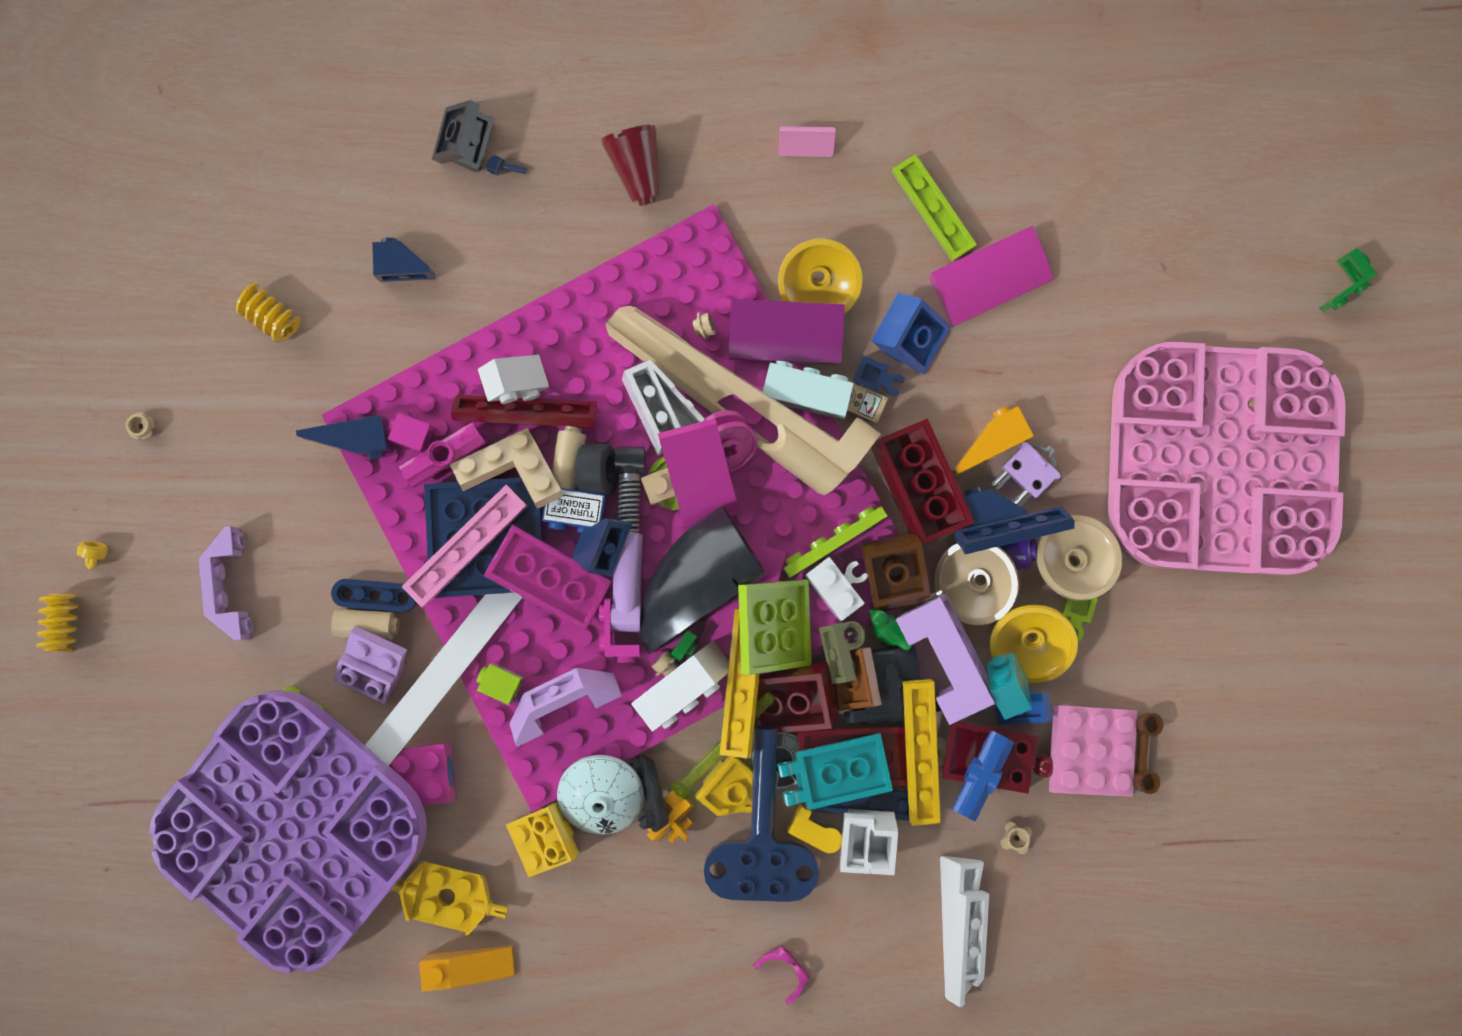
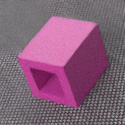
[387,413,436,453]

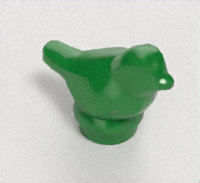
[869,609,913,651]

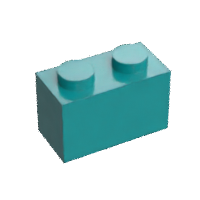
[987,652,1032,720]

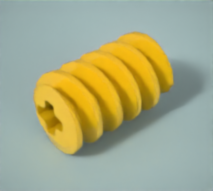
[236,283,301,343]
[36,594,79,652]

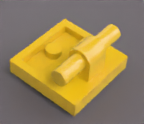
[506,801,580,877]

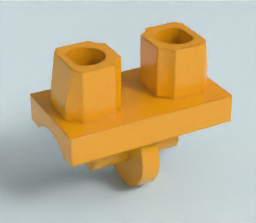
[647,791,696,843]

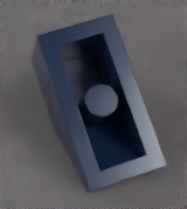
[372,237,435,282]
[963,487,1027,528]
[572,518,632,576]

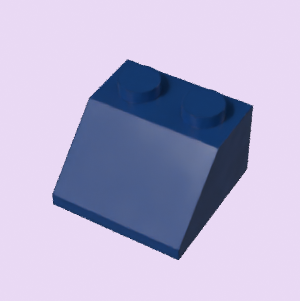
[871,293,951,375]

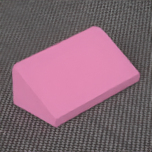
[779,126,836,157]

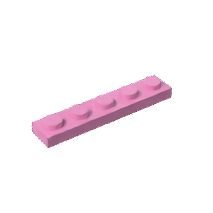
[402,485,528,607]

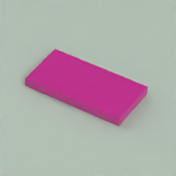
[658,418,740,529]
[483,525,613,631]
[699,540,787,655]

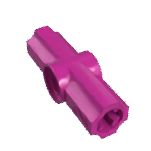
[399,422,487,488]

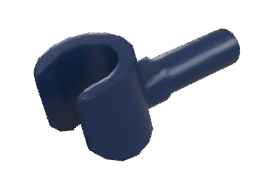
[486,155,527,176]

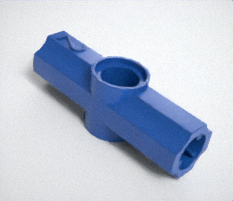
[952,731,1015,821]

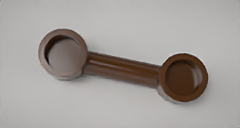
[1134,713,1164,794]

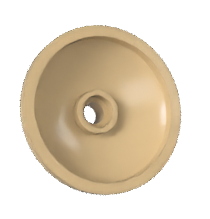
[1036,515,1122,600]
[934,544,1019,625]

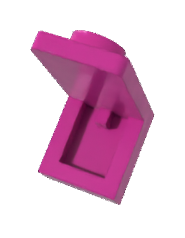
[599,599,641,663]

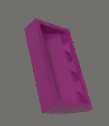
[728,299,845,365]

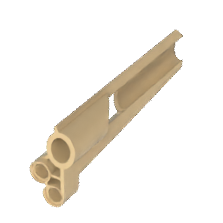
[606,306,881,495]

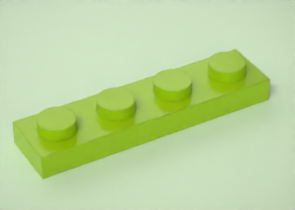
[891,154,977,262]
[783,506,887,579]

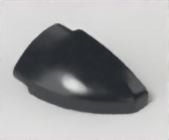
[638,506,767,654]

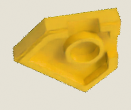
[695,756,753,816]

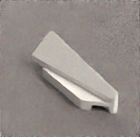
[940,856,989,1007]

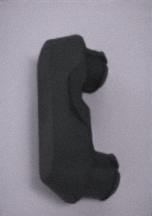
[625,754,669,832]

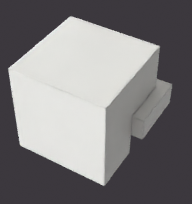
[840,809,898,875]

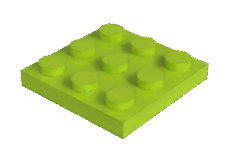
[738,579,811,675]

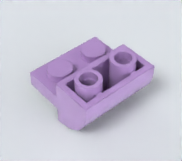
[333,626,407,704]

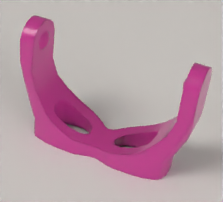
[753,945,810,1005]

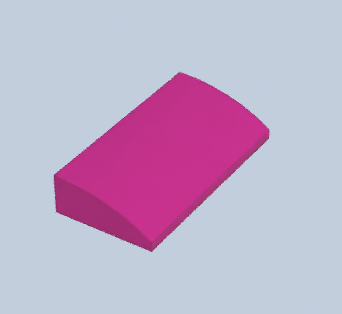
[929,226,1053,327]

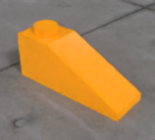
[952,406,1034,477]
[419,945,515,991]

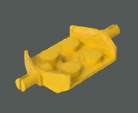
[391,861,509,936]

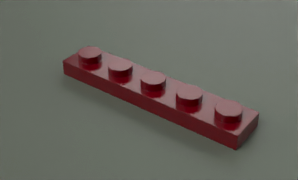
[451,395,597,428]

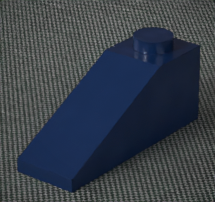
[296,415,393,460]

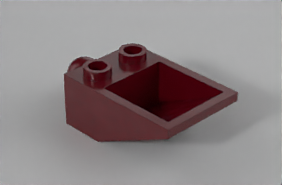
[941,721,1053,794]

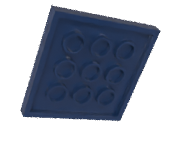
[424,478,543,598]

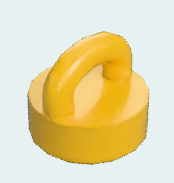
[77,541,108,570]

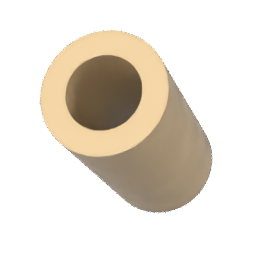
[552,426,586,491]
[331,609,400,641]

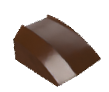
[861,533,931,611]

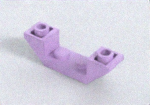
[199,526,253,641]
[510,668,622,747]

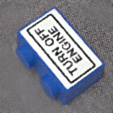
[542,488,607,533]

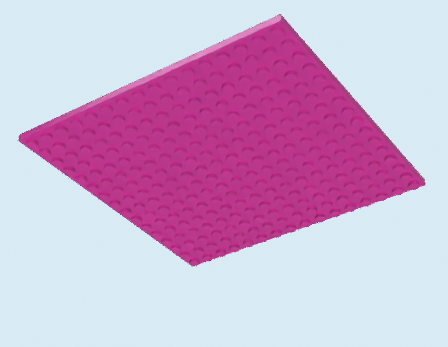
[322,204,931,813]

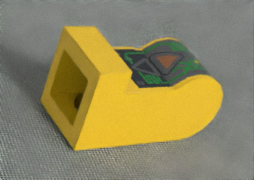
[787,804,842,853]

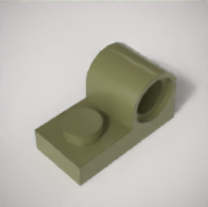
[819,621,865,684]

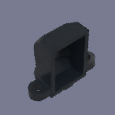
[843,645,942,725]

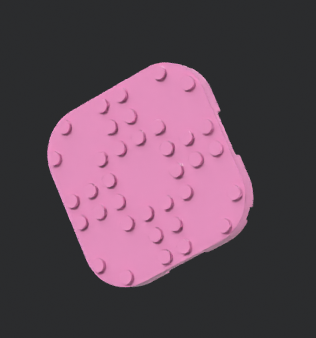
[1108,342,1345,575]

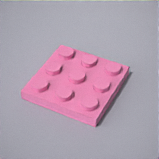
[1049,705,1137,797]

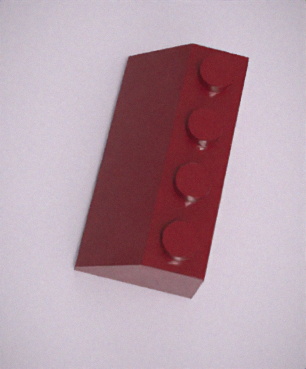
[871,418,975,545]

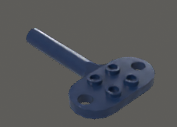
[703,726,819,902]

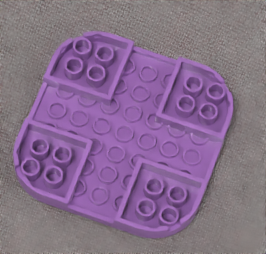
[149,690,427,973]

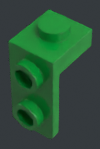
[1319,247,1377,312]

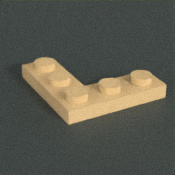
[450,428,563,509]

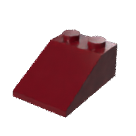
[753,662,840,735]

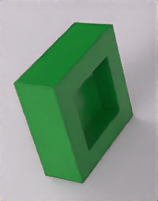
[671,630,698,661]

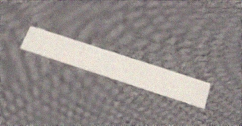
[365,593,522,766]

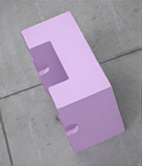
[896,592,995,725]

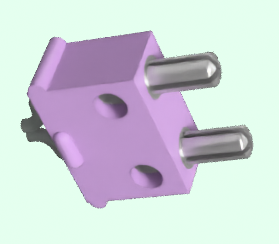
[992,442,1060,507]

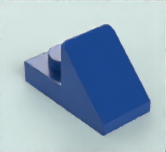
[995,691,1053,725]

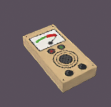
[847,381,888,424]

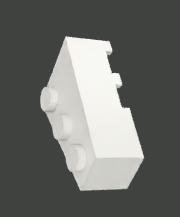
[622,360,704,455]
[631,640,729,732]

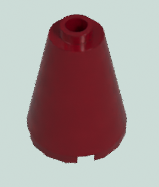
[601,124,659,206]

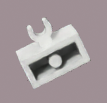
[478,355,549,404]
[805,557,868,621]

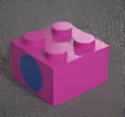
[389,741,457,806]

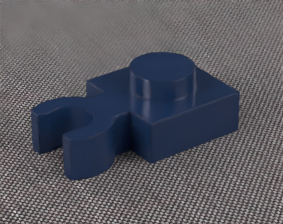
[852,356,905,397]

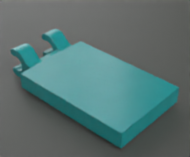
[776,733,893,810]

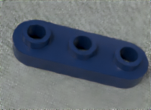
[331,579,417,612]

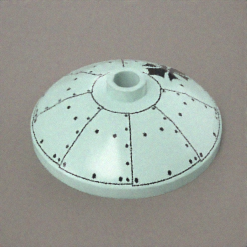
[557,755,644,835]

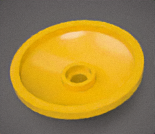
[778,238,863,314]
[990,605,1078,683]

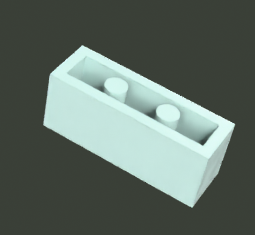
[763,361,853,420]

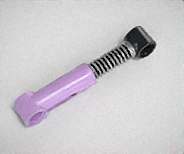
[611,446,645,632]

